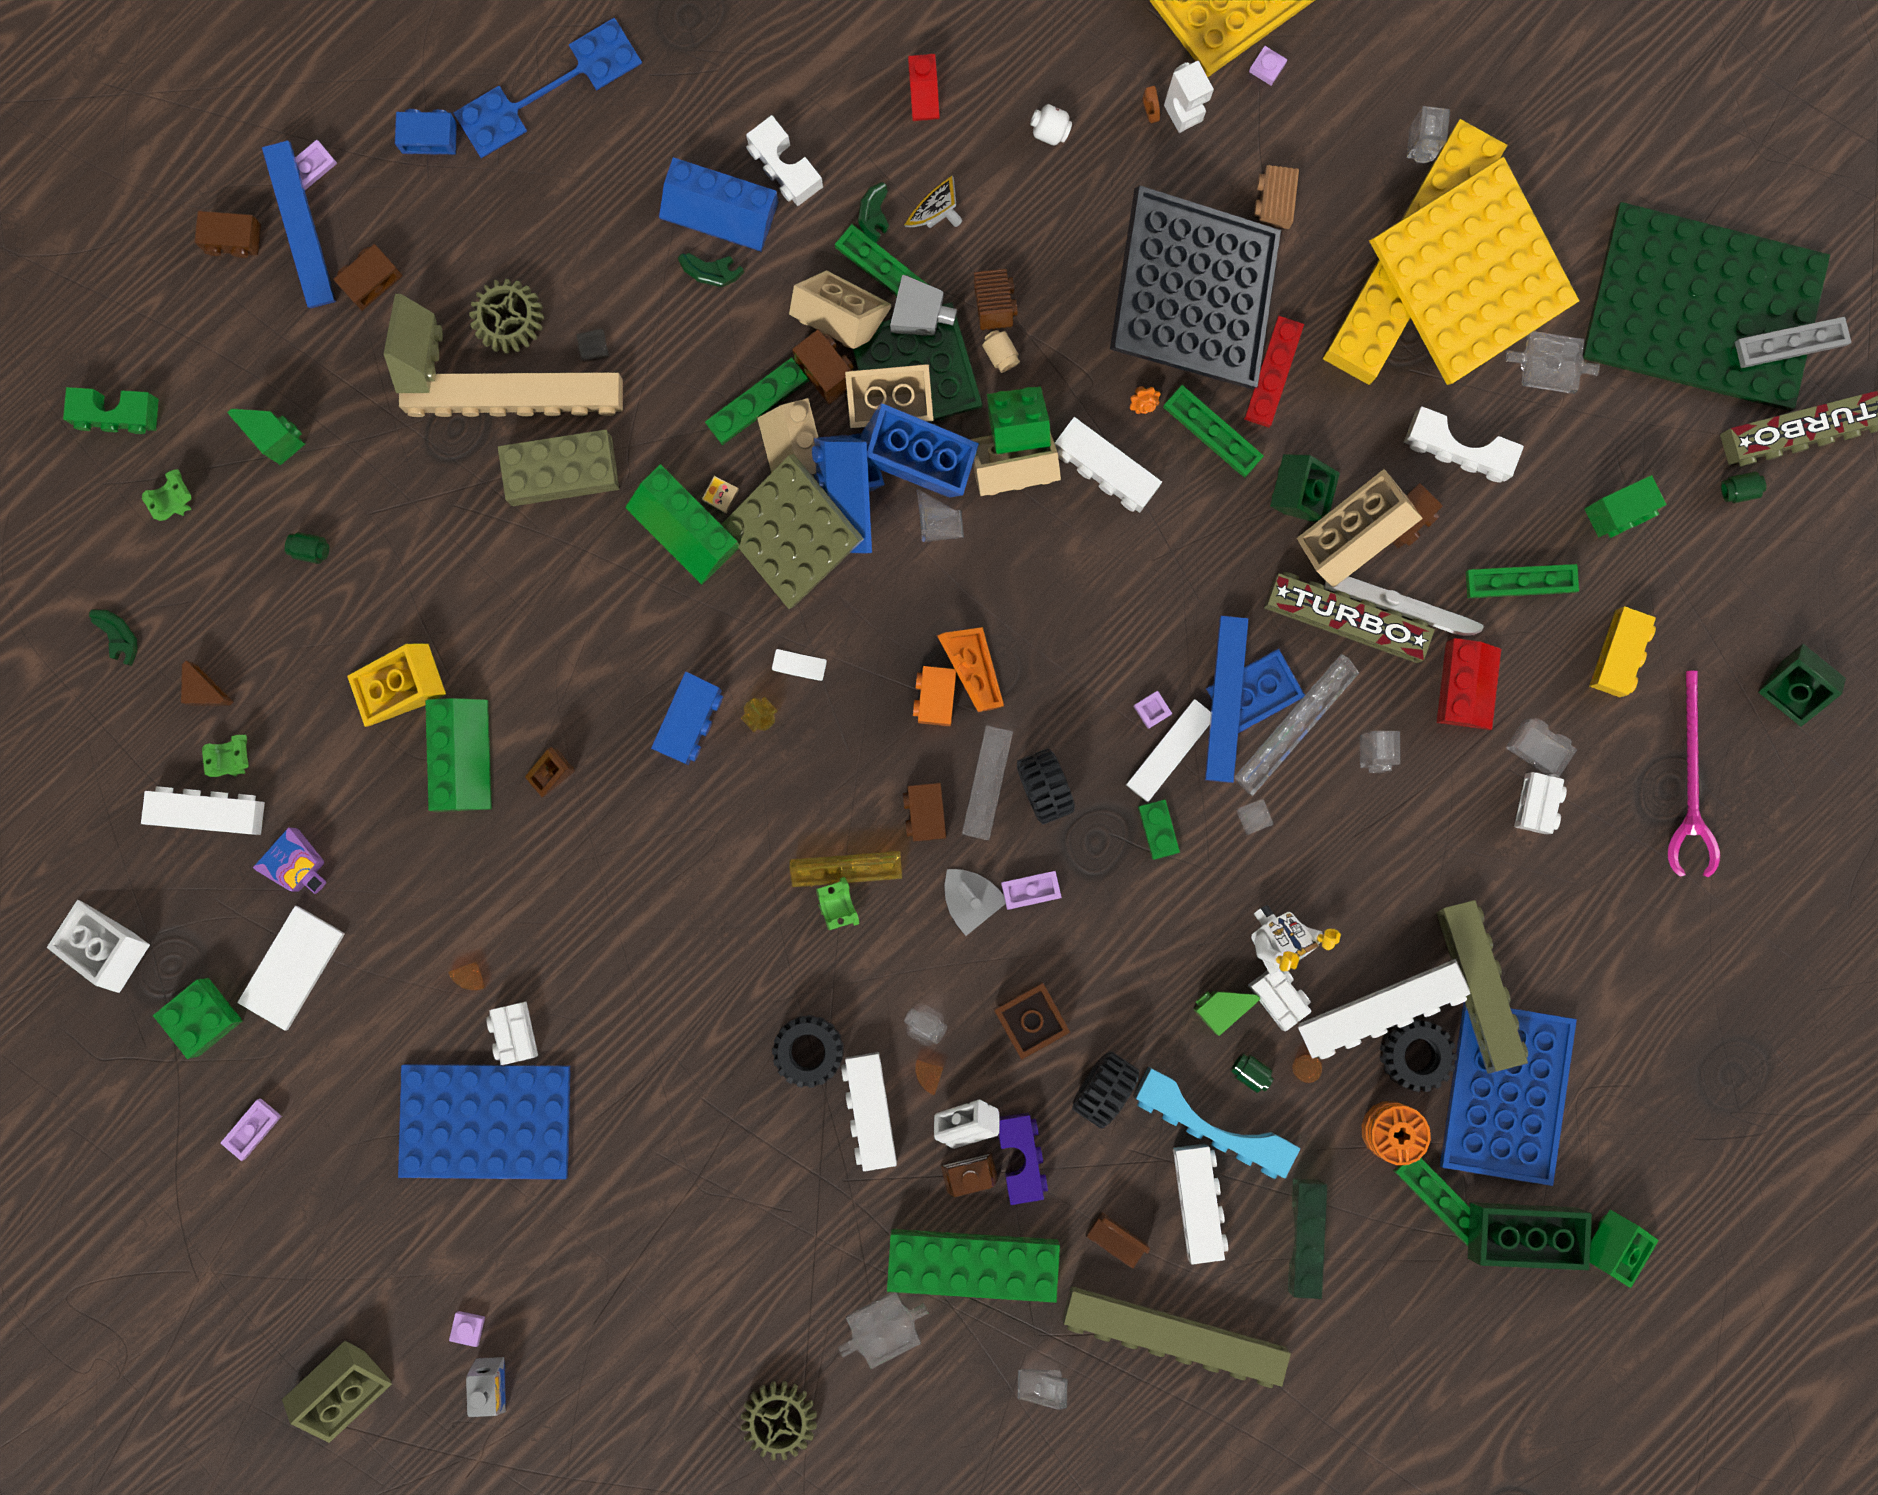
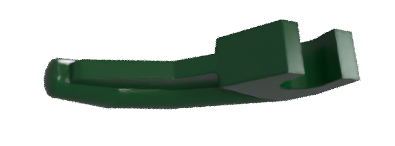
[858,182,889,243]
[678,253,745,287]
[89,609,137,666]

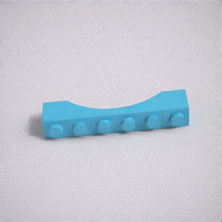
[1133,1067,1300,1179]

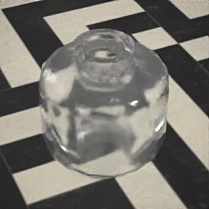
[904,1005,947,1046]

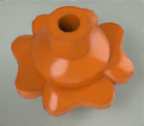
[1129,386,1161,414]

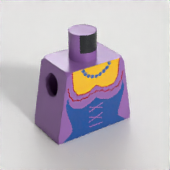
[253,828,326,894]

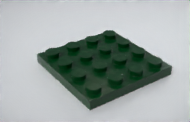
[852,302,983,423]

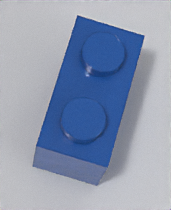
[395,109,457,155]

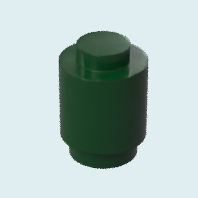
[1721,471,1766,503]
[285,532,330,564]
[1230,1053,1274,1093]

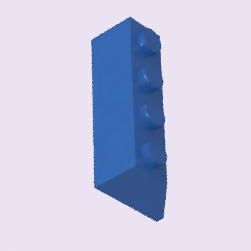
[659,157,779,252]
[860,403,979,498]
[812,435,872,553]

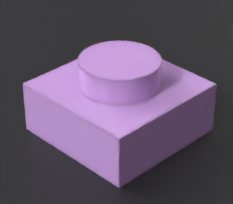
[1249,46,1287,86]
[1134,691,1172,729]
[449,1311,485,1347]

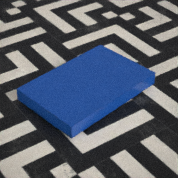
[1206,649,1305,733]

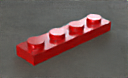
[1244,316,1304,428]

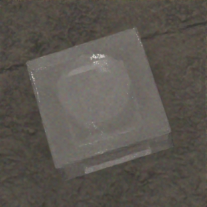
[1236,799,1273,835]

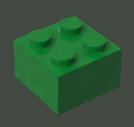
[987,386,1051,454]
[1585,475,1667,538]
[153,978,243,1059]

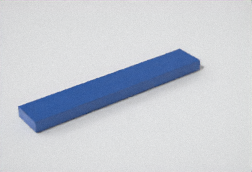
[262,141,336,309]
[1205,616,1248,783]

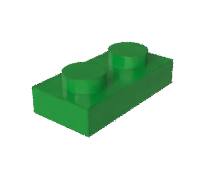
[1138,800,1180,860]

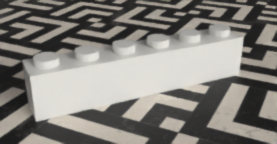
[1298,959,1470,1059]

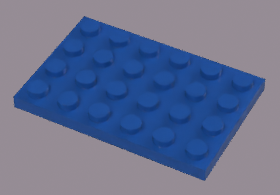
[1440,1002,1577,1186]
[398,1064,570,1179]

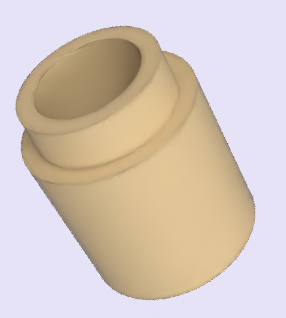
[982,330,1020,373]

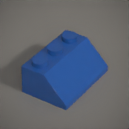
[651,672,723,765]

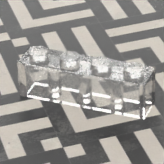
[962,726,1013,841]

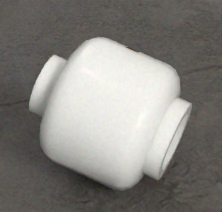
[1030,104,1072,146]

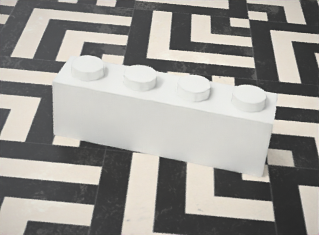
[1054,417,1162,513]
[141,786,265,835]
[841,1052,897,1172]
[1173,1143,1228,1264]

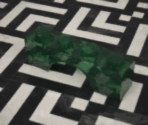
[1288,1178,1327,1299]

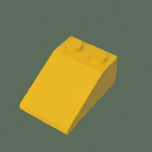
[347,644,446,727]

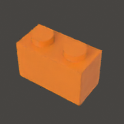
[913,666,956,726]

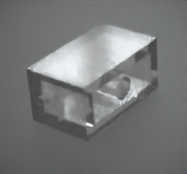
[1407,106,1450,163]
[1505,718,1578,777]
[1360,731,1400,773]

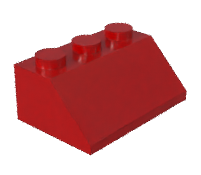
[1436,638,1501,730]

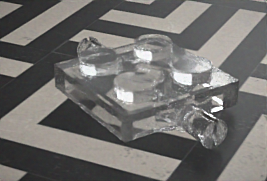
[1505,331,1600,394]
[838,1292,929,1369]

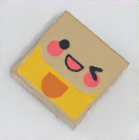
[702,476,739,514]

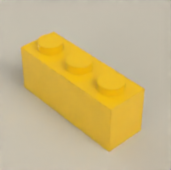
[1589,606,1656,697]

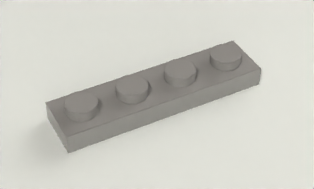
[1735,317,1851,368]

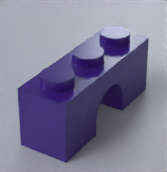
[999,1112,1048,1205]

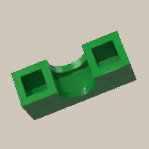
[63,387,159,434]

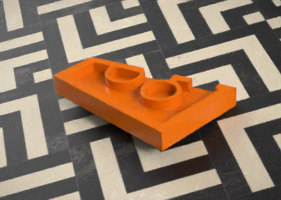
[938,627,1004,712]

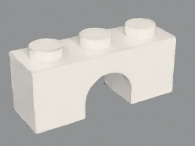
[1164,61,1214,133]
[746,115,823,206]

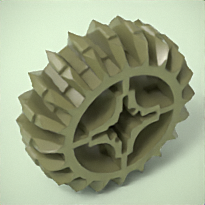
[469,278,544,353]
[741,1381,817,1461]

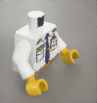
[1251,905,1341,975]

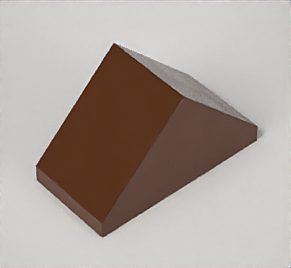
[181,661,233,706]
[525,747,576,798]

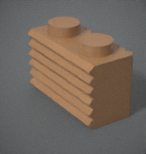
[1254,165,1299,229]

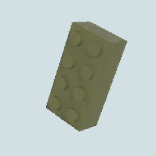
[498,429,620,506]

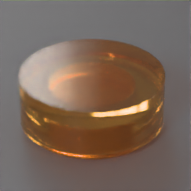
[1293,1054,1322,1083]

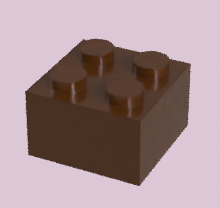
[792,329,854,405]
[993,982,1070,1060]

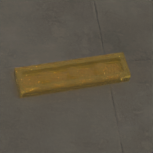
[790,851,902,887]

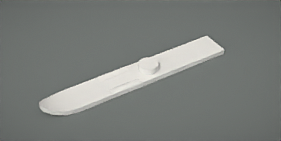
[1325,576,1484,636]

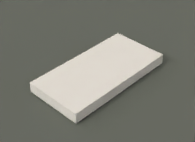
[237,906,345,1030]

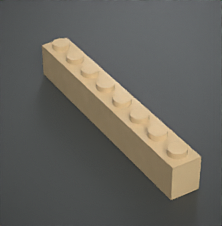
[399,373,623,417]

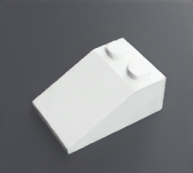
[47,900,150,993]

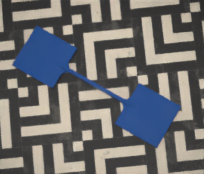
[453,18,642,158]

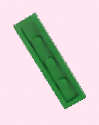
[835,224,928,297]
[705,358,809,445]
[1163,385,1264,478]
[1465,564,1579,598]
[1393,1158,1470,1247]

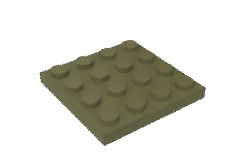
[721,454,864,609]

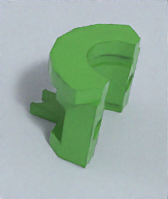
[142,469,191,521]
[202,735,248,777]
[816,877,859,930]

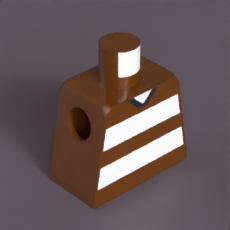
[941,1152,998,1197]

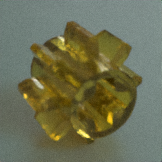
[741,697,778,732]

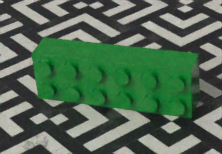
[887,1229,1060,1303]

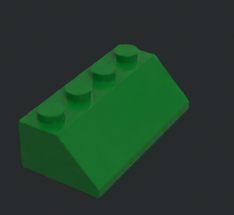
[625,464,739,585]
[425,698,492,812]

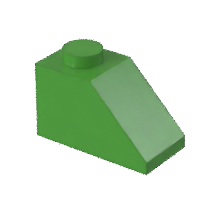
[1194,991,1260,1036]

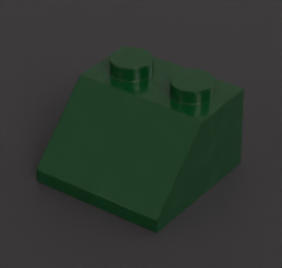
[1270,454,1340,523]
[1758,644,1846,727]

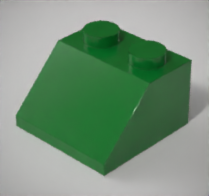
[227,409,305,465]
[1589,1210,1659,1288]

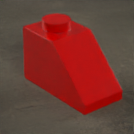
[908,54,939,121]

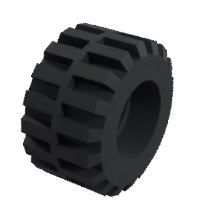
[1017,748,1075,825]
[772,1015,844,1088]
[1380,1019,1457,1092]
[1072,1051,1139,1129]

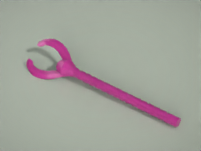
[1668,671,1720,877]

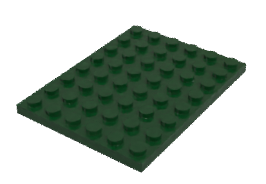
[1581,202,1830,411]

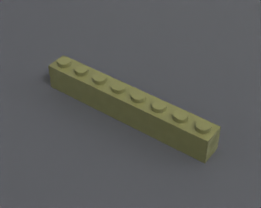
[1062,1286,1291,1388]

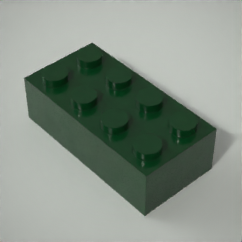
[1467,1202,1592,1270]

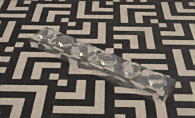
[1234,654,1359,796]

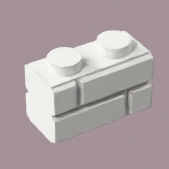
[1514,772,1567,834]
[1248,970,1311,1031]
[487,1002,538,1065]
[934,1099,999,1149]

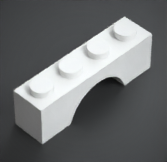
[1404,406,1524,482]

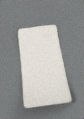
[772,649,827,681]

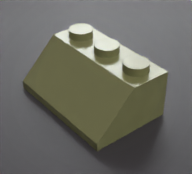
[384,294,443,393]
[282,1341,392,1443]

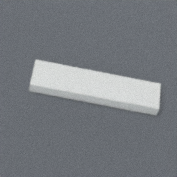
[1126,699,1211,802]

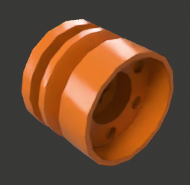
[1361,1101,1431,1165]

